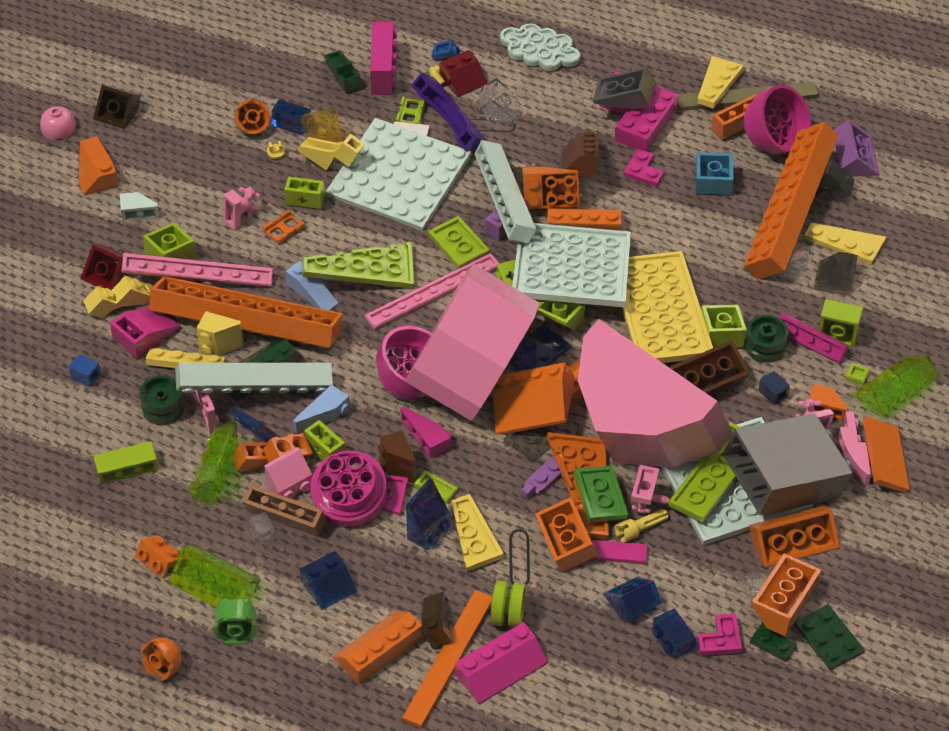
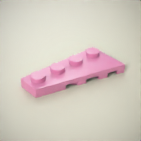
[195,390,220,435]

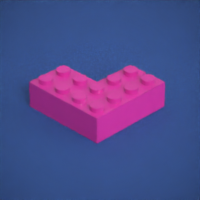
[599,71,679,152]

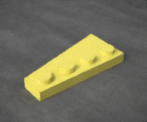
[698,56,744,108]
[804,223,886,265]
[452,494,504,572]

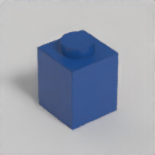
[69,354,101,387]

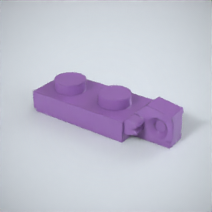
[521,456,561,500]

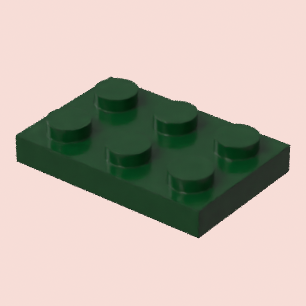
[794,604,864,670]

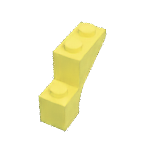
[297,134,365,171]
[83,276,153,318]

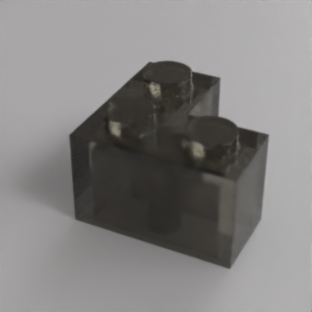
[815,157,854,200]

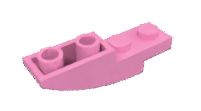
[838,411,873,485]

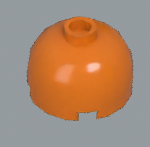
[234,99,270,135]
[141,637,182,681]

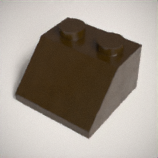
[93,85,141,129]

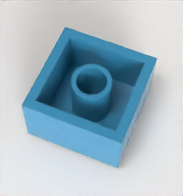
[695,152,733,195]

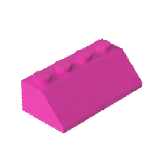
[455,622,547,704]

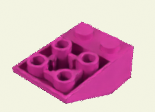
[110,307,180,358]

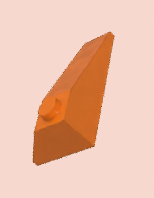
[79,136,119,196]

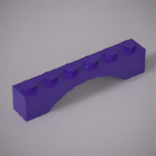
[411,72,487,154]

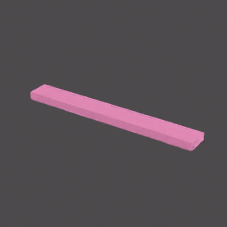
[121,253,273,287]
[365,253,500,330]

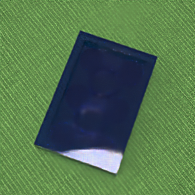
[509,324,571,371]
[229,405,280,442]

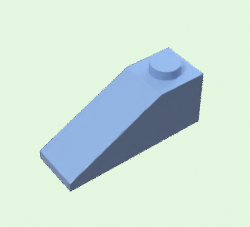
[286,261,339,311]
[293,385,350,433]

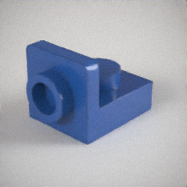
[431,40,461,61]

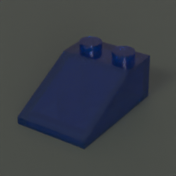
[406,478,451,550]

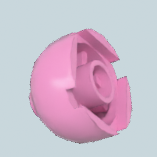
[40,106,76,140]

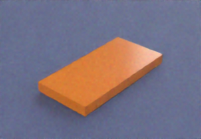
[863,416,910,493]

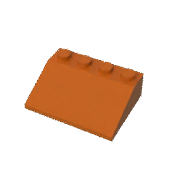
[493,362,575,435]

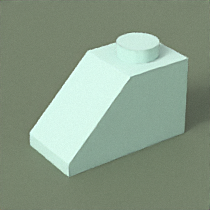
[120,192,159,221]

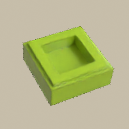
[845,363,870,385]

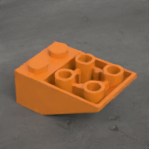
[522,167,580,209]

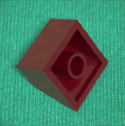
[439,50,487,97]
[80,244,129,290]

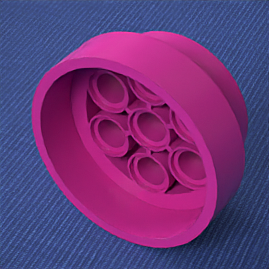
[744,85,811,155]
[376,326,431,400]
[310,451,388,528]

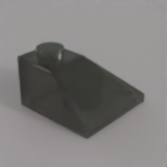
[813,252,858,296]

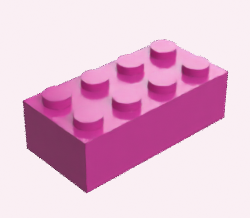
[370,22,397,95]

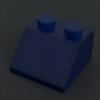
[300,551,357,610]
[603,576,662,621]

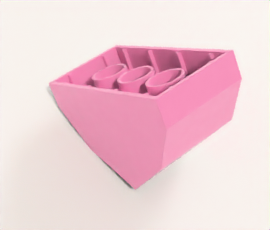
[405,263,539,421]
[578,319,733,468]

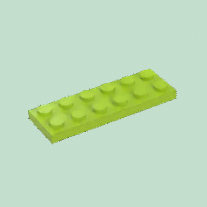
[669,422,742,523]

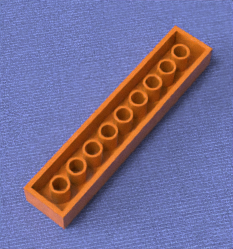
[744,122,838,279]
[149,276,343,348]

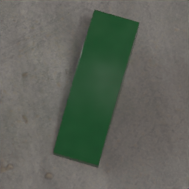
[323,50,362,93]

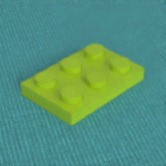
[428,216,490,269]

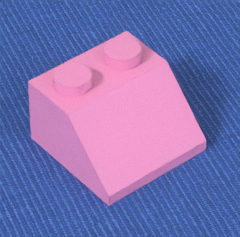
[264,447,312,499]

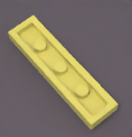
[146,348,225,368]

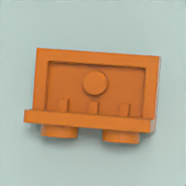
[135,535,185,578]

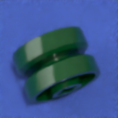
[745,315,788,363]
[139,375,184,425]

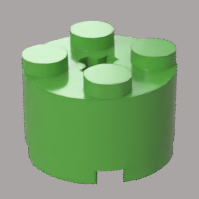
[214,599,256,645]

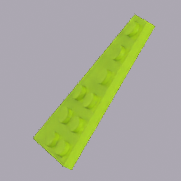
[302,242,414,289]

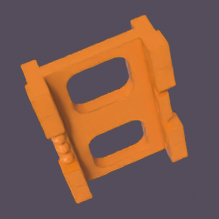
[262,209,305,245]

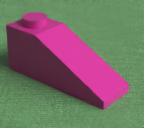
[400,407,452,459]

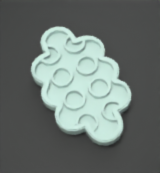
[500,23,580,71]

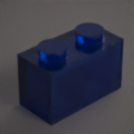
[271,99,312,136]
[651,608,696,659]

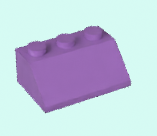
[834,119,880,177]

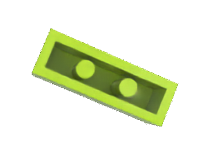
[93,441,158,485]

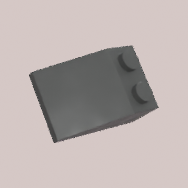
[593,67,655,110]

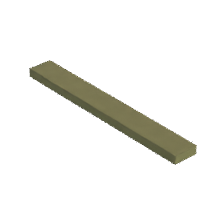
[678,82,818,111]

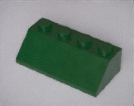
[228,339,298,402]

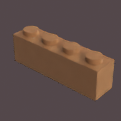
[243,485,327,537]

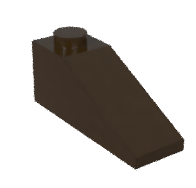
[421,592,452,649]

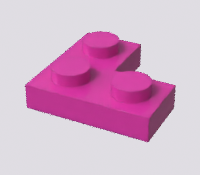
[624,149,664,187]
[697,614,742,656]

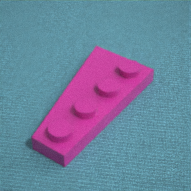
[326,466,408,515]

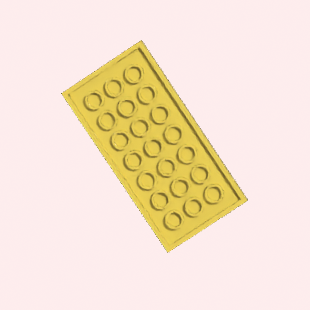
[621,251,713,363]

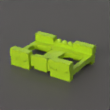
[396,97,426,124]

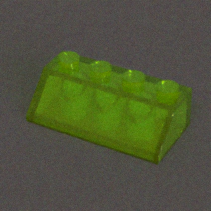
[851,355,938,415]
[189,420,239,506]
[169,544,261,608]

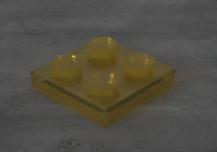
[301,107,343,143]

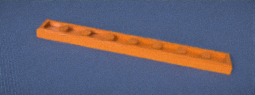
[402,590,492,729]

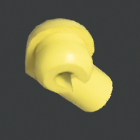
[429,65,446,86]

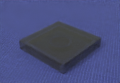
[504,426,554,462]

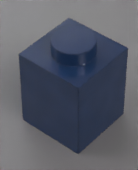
[758,371,790,405]

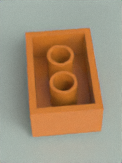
[535,497,598,572]

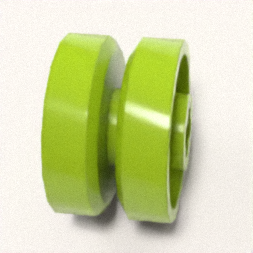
[491,580,526,628]

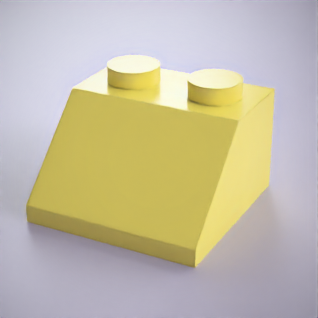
[197,311,244,356]

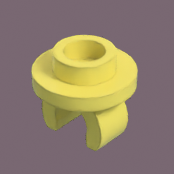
[267,141,285,159]

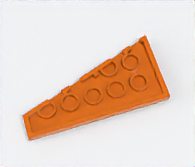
[546,432,609,540]

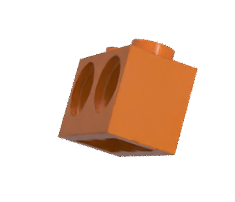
[263,433,313,462]

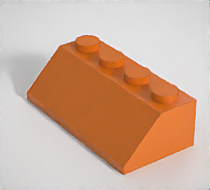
[547,208,621,231]
[749,505,840,567]
[751,553,821,636]
[333,610,423,684]

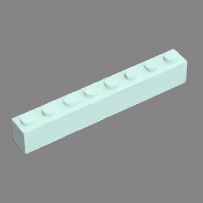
[475,140,536,243]
[175,363,333,393]

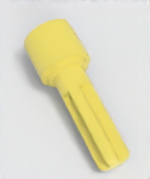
[614,509,668,543]

